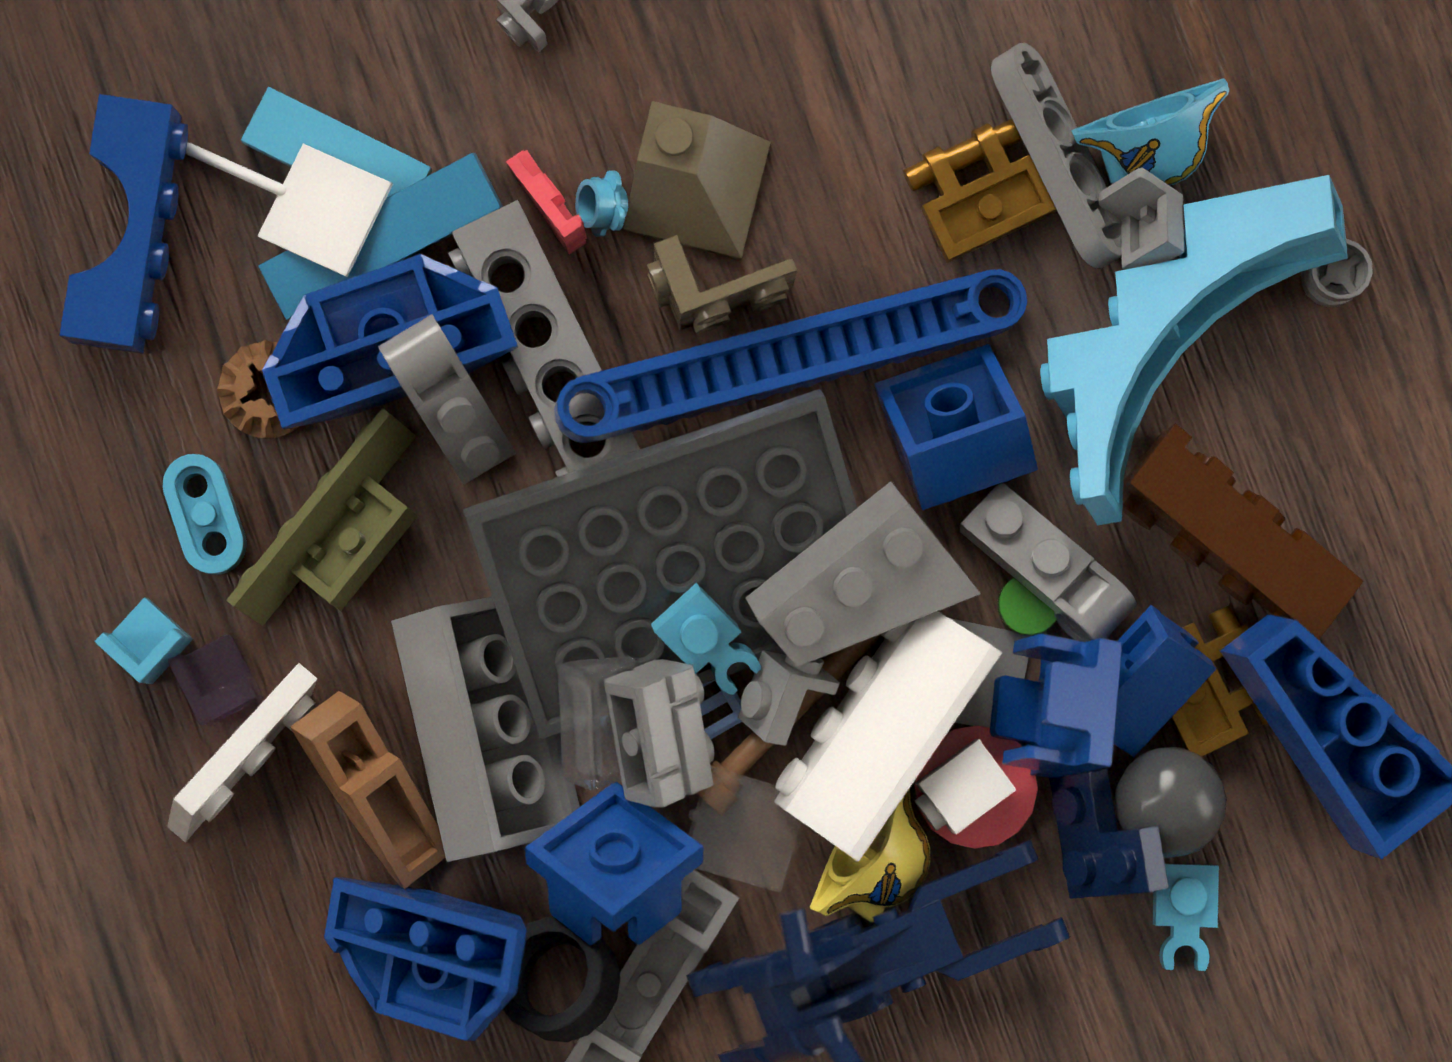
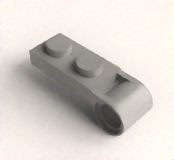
[378,314,516,484]
[960,483,1137,642]

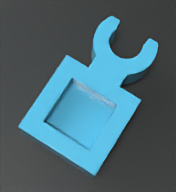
[651,583,761,695]
[1153,863,1219,971]

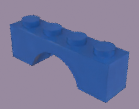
[59,94,188,354]

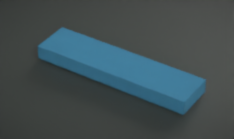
[258,153,503,320]

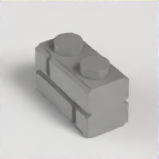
[604,659,714,807]

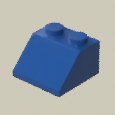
[874,344,1038,510]

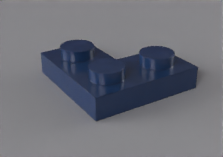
[1049,769,1169,899]

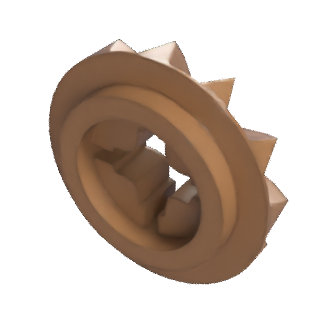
[217,340,299,439]

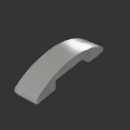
[565,870,739,1062]

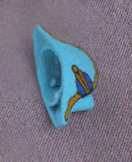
[1071,78,1229,186]

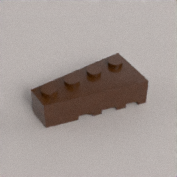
[1122,423,1364,640]

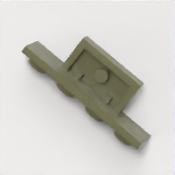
[226,408,418,626]

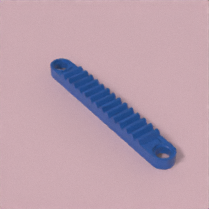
[554,269,1027,443]

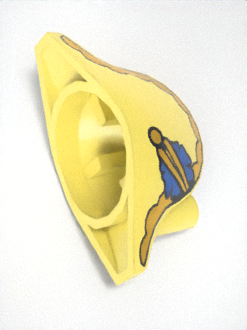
[810,789,930,922]

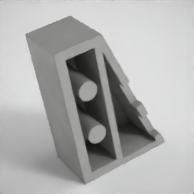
[745,481,981,667]

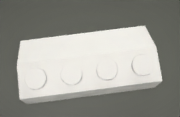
[773,611,1002,862]

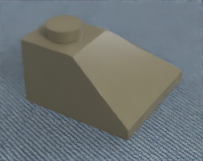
[624,101,771,260]

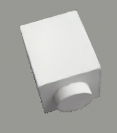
[915,739,1016,834]

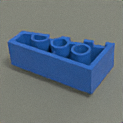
[1220,614,1452,859]

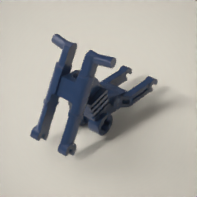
[686,840,1070,1062]

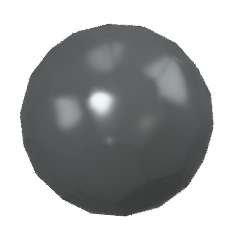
[1114,747,1227,858]

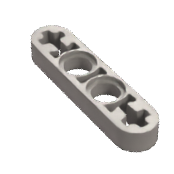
[991,43,1122,268]

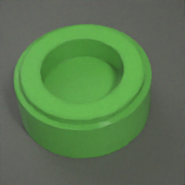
[997,578,1056,635]

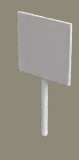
[185,143,393,277]

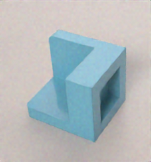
[95,597,193,684]

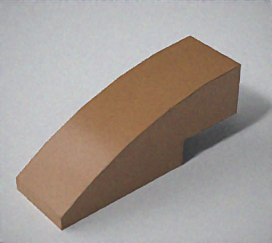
[290,691,446,889]

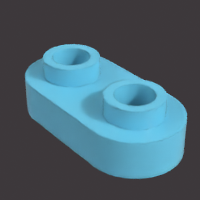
[163,454,247,575]

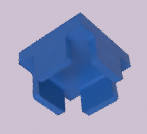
[990,634,1122,779]
[525,781,703,945]

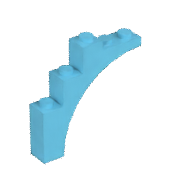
[1040,175,1348,525]

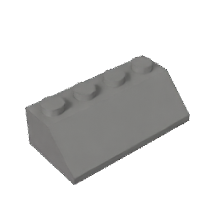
[391,597,580,862]

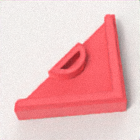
[506,150,587,254]

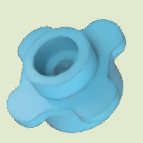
[575,170,628,237]

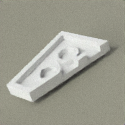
[167,663,318,843]

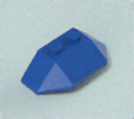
[262,254,518,429]
[324,877,527,1041]

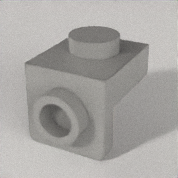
[1098,168,1184,270]
[738,650,840,746]

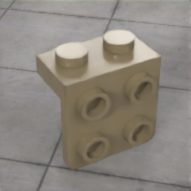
[647,235,797,334]

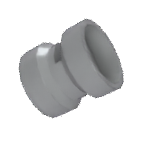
[1301,239,1373,307]

